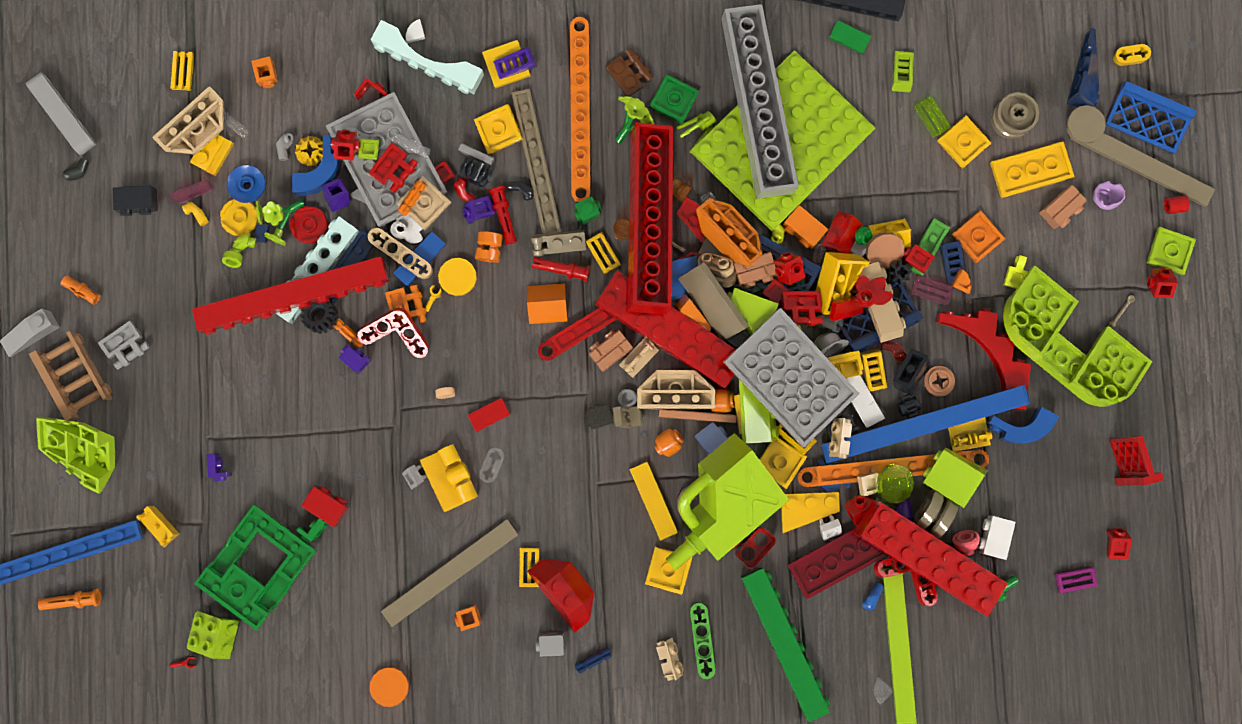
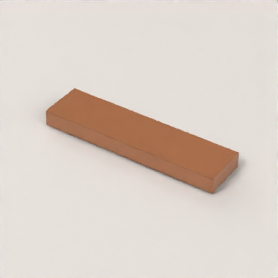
[658,409,737,424]

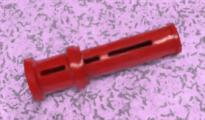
[489,186,517,245]
[532,256,591,283]

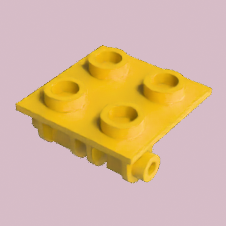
[948,417,992,452]

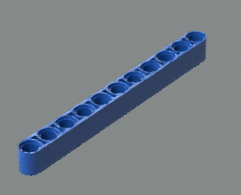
[821,385,1031,463]

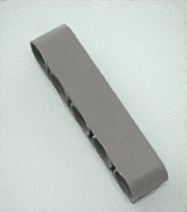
[25,72,97,156]

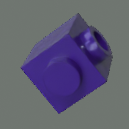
[322,178,350,212]

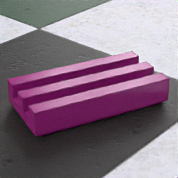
[1054,567,1098,593]

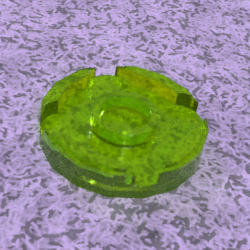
[876,464,914,503]

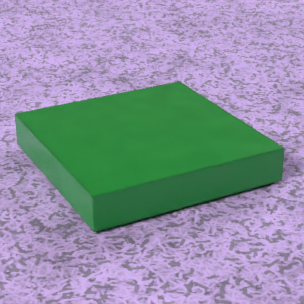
[649,74,700,125]

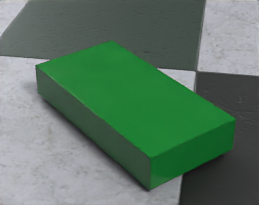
[829,20,871,55]

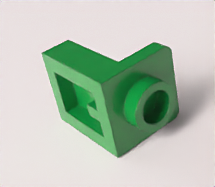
[296,518,328,542]

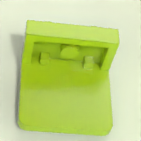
[187,611,239,659]

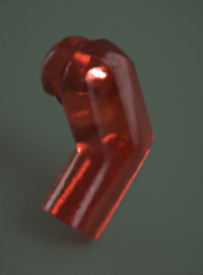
[881,341,906,363]

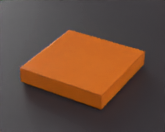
[951,210,1005,264]

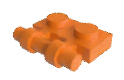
[385,285,427,328]

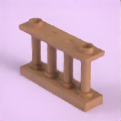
[29,331,113,421]

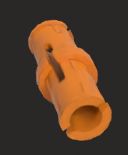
[61,275,101,305]

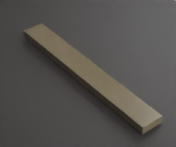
[511,88,561,234]
[1069,133,1215,207]
[381,519,519,627]

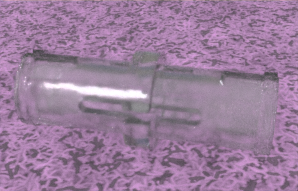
[391,132,431,160]

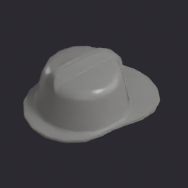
[814,331,849,358]

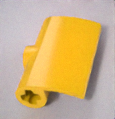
[420,444,478,512]

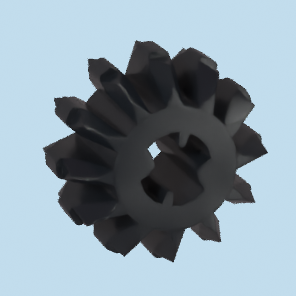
[459,158,492,187]

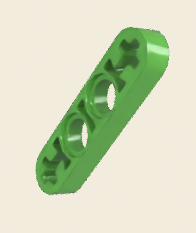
[690,602,715,679]

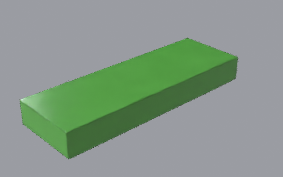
[908,218,950,277]

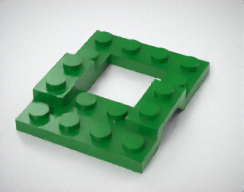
[194,504,317,631]

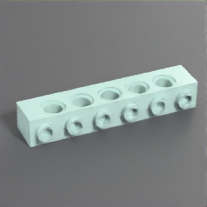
[276,217,359,324]

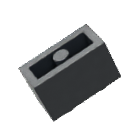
[113,185,158,216]
[893,348,930,396]

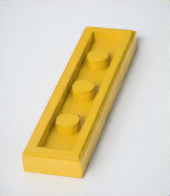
[630,462,678,541]

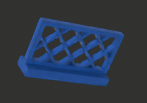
[1105,81,1197,154]

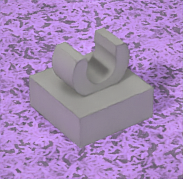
[402,465,427,490]

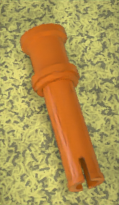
[38,589,101,611]

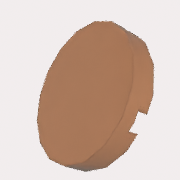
[866,232,904,269]

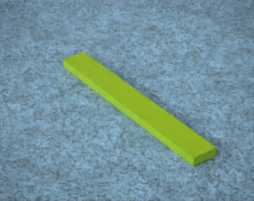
[882,567,917,724]

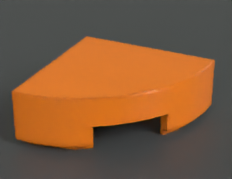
[951,268,971,294]

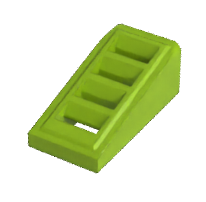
[892,51,914,92]

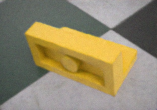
[868,219,911,249]

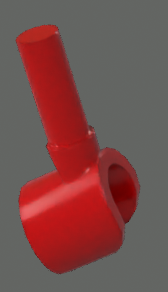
[170,656,197,669]

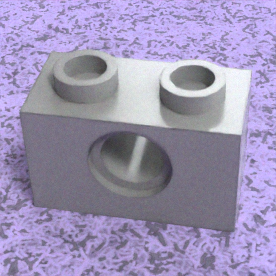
[536,631,565,657]

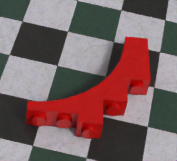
[935,308,1031,411]

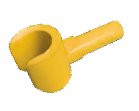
[425,285,442,312]

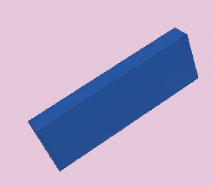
[393,231,446,287]

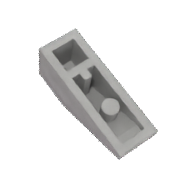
[0,309,60,357]

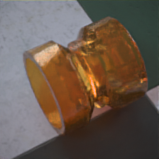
[673,177,692,203]
[613,219,629,241]

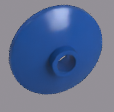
[227,165,266,203]

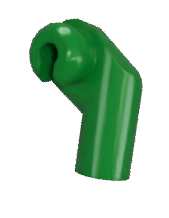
[998,576,1019,602]

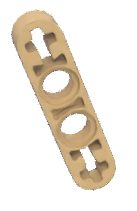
[368,228,433,279]

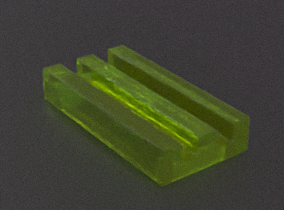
[914,96,951,138]

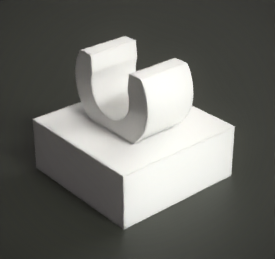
[820,515,842,541]

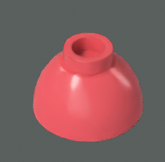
[952,530,980,556]

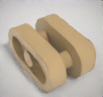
[698,253,737,288]

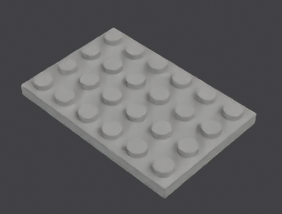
[326,92,447,227]
[723,308,860,447]

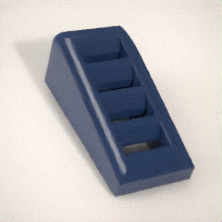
[939,241,965,284]

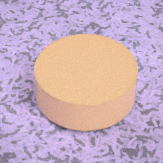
[435,387,455,399]

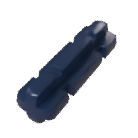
[575,648,612,673]

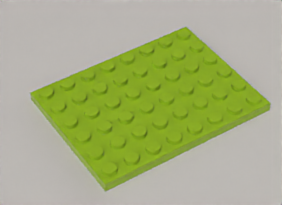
[691,50,875,231]

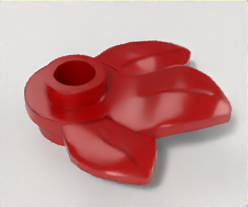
[856,275,893,308]

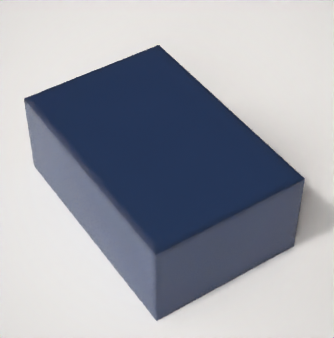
[254,224,270,243]

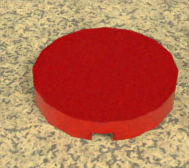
[290,206,329,244]

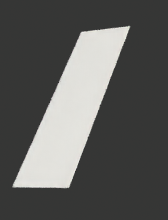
[847,375,885,428]

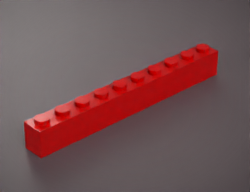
[192,257,390,335]

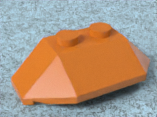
[696,198,763,267]

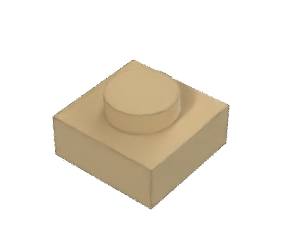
[857,472,881,496]

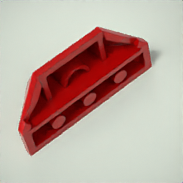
[527,559,595,633]

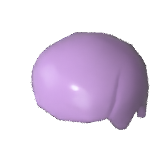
[1093,181,1125,210]

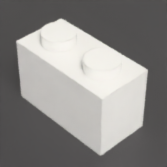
[978,516,1015,560]

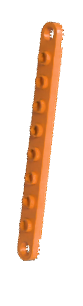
[570,17,590,203]
[797,450,989,487]

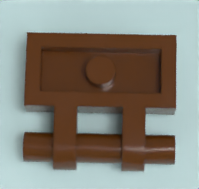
[605,48,654,97]

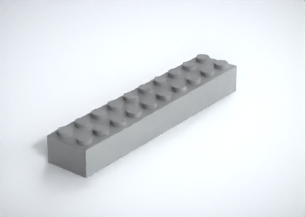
[721,4,799,199]

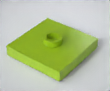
[1146,227,1196,275]

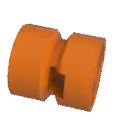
[475,232,503,263]

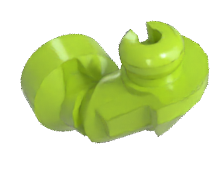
[222,233,256,268]

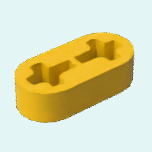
[1113,44,1151,66]

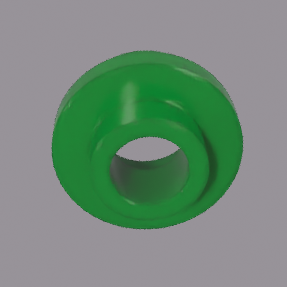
[855,226,872,245]

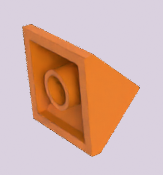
[527,284,567,324]

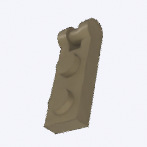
[531,230,586,256]

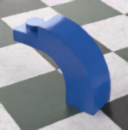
[292,135,342,196]
[986,407,1059,444]

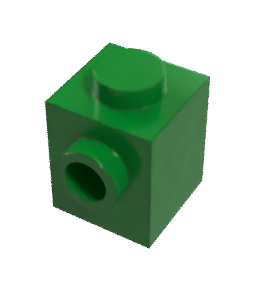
[573,196,602,226]

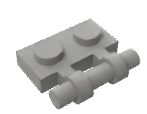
[98,321,150,370]

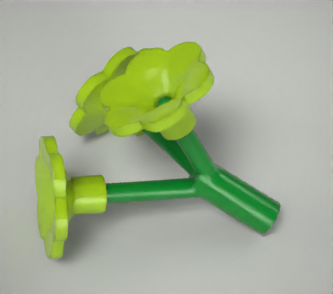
[615,97,654,144]
[256,199,304,246]

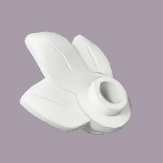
[390,215,423,244]

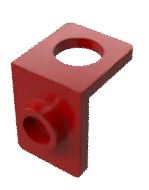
[353,78,388,101]

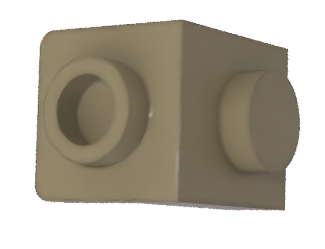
[612,406,643,429]

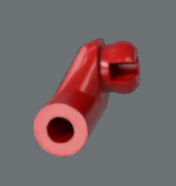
[454,178,476,202]

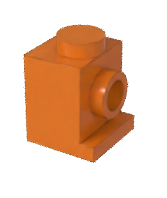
[251,56,278,89]

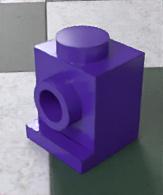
[339,345,371,374]

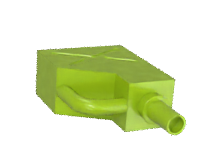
[666,433,789,571]

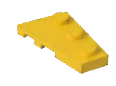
[781,492,840,533]

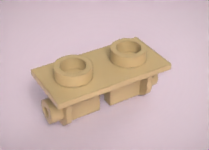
[619,338,659,378]
[829,418,852,459]
[656,638,683,681]

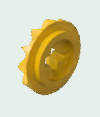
[295,136,323,166]

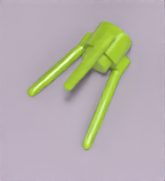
[677,111,716,153]

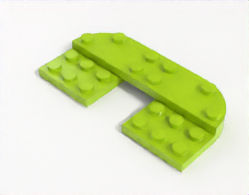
[1003,265,1152,407]

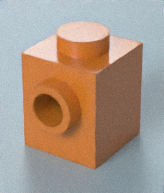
[454,604,482,631]

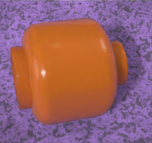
[711,388,735,414]
[654,429,684,457]

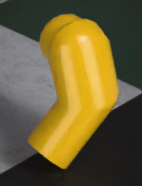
[182,202,209,226]

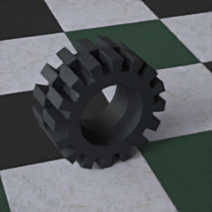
[300,301,339,334]

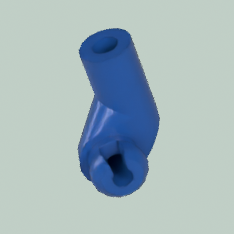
[862,583,884,611]

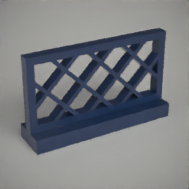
[755,233,821,291]
[841,281,923,352]

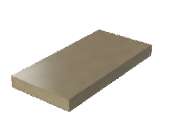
[678,262,749,341]

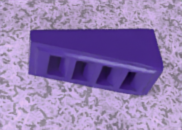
[493,47,537,79]

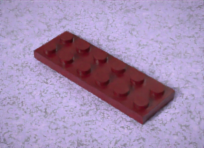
[787,527,888,600]

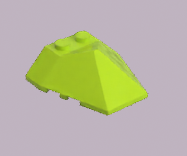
[36,416,115,494]

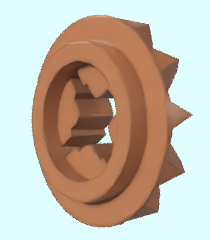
[924,366,955,396]

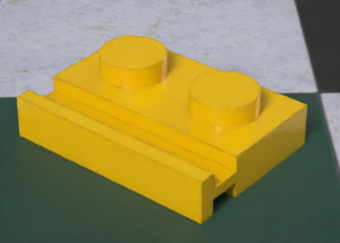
[190,135,234,176]

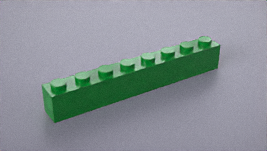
[741,567,831,722]

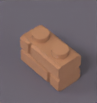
[1039,185,1087,229]
[733,252,776,289]
[588,330,633,372]

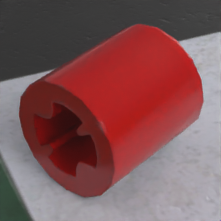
[1164,195,1190,214]

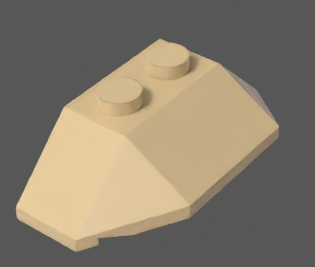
[152,86,224,154]
[637,370,715,410]

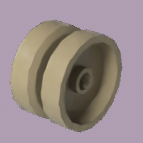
[991,92,1039,140]
[913,489,959,539]

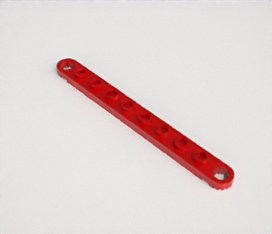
[538,252,701,361]

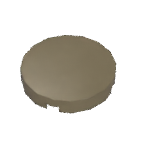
[1066,105,1106,144]

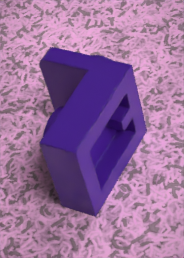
[463,196,495,224]
[207,454,232,481]

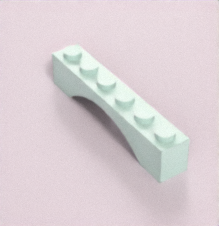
[371,20,484,94]

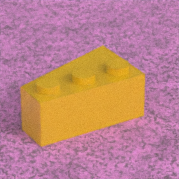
[816,252,870,315]

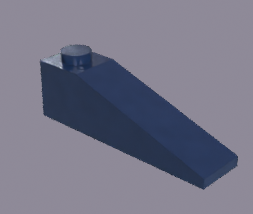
[1067,28,1100,107]

